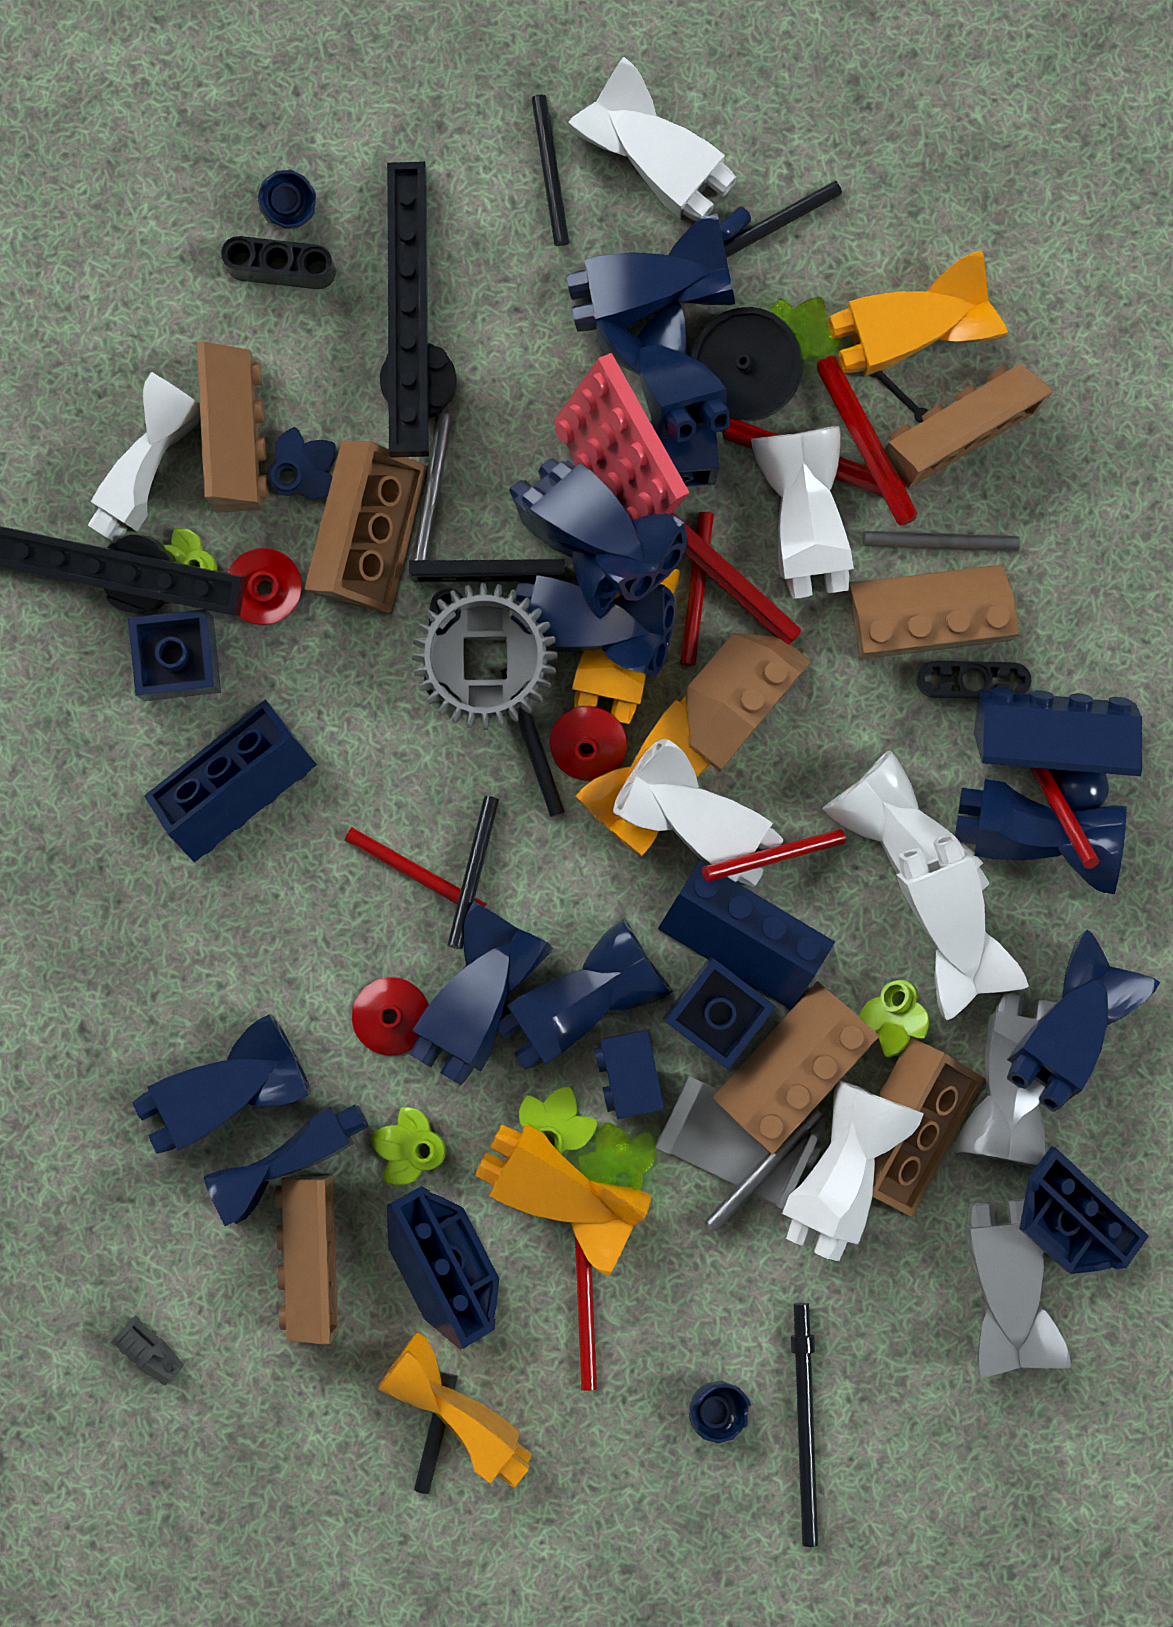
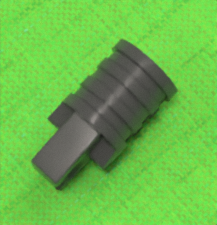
[111,1315,184,1385]

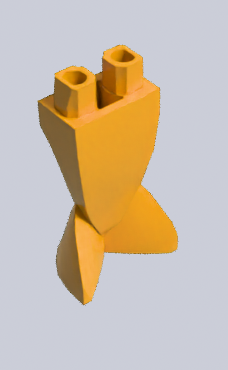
[827,250,1008,377]
[572,568,680,724]
[575,696,711,856]
[475,1124,652,1277]
[378,1331,532,1488]

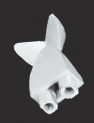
[568,57,736,222]
[88,372,201,543]
[751,426,854,599]
[613,739,784,887]
[822,751,990,891]
[896,834,1029,1020]
[782,1081,924,1261]

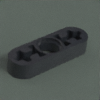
[916,661,1032,699]

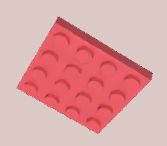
[553,353,690,521]

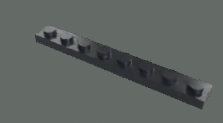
[387,161,429,458]
[0,526,247,616]

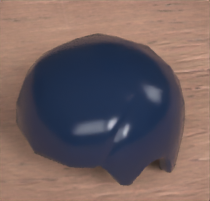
[258,170,316,230]
[1050,769,1109,811]
[689,1380,751,1444]

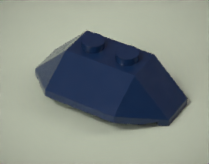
[1019,1146,1149,1274]
[387,1186,499,1350]

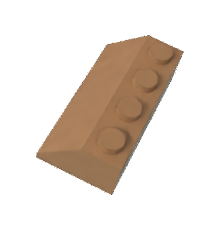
[196,342,269,513]
[885,363,1053,489]
[304,441,428,614]
[849,564,1019,660]
[712,981,880,1155]
[872,1036,985,1217]
[275,1174,338,1344]

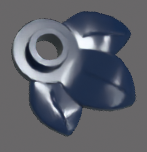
[268,427,336,500]

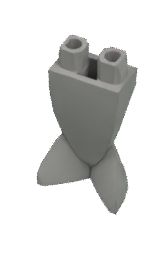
[954,993,1056,1169]
[965,1198,1071,1378]

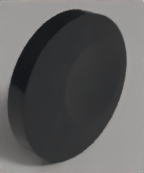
[691,307,803,421]

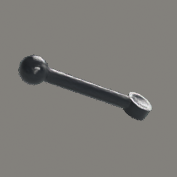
[870,371,928,423]

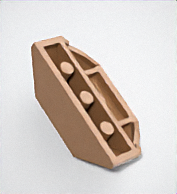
[686,633,812,772]

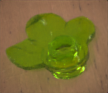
[770,297,843,362]
[578,1122,656,1190]

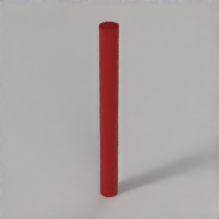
[680,512,714,666]
[1029,767,1099,869]
[344,827,487,907]
[702,829,846,882]
[575,1237,597,1391]

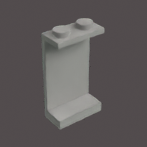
[654,1075,821,1210]

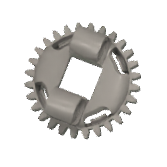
[411,583,557,730]

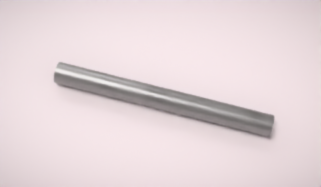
[413,413,452,560]
[864,531,1020,551]
[705,1108,825,1232]

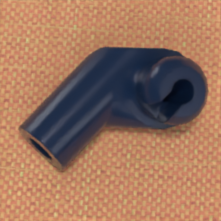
[720,207,751,242]

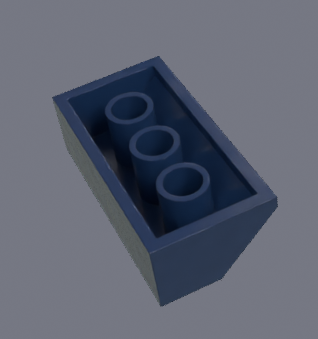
[974,687,1142,777]
[144,699,317,863]
[658,860,835,1009]

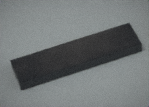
[409,559,565,582]

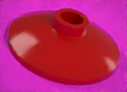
[227,548,302,625]
[549,706,627,781]
[352,977,429,1055]

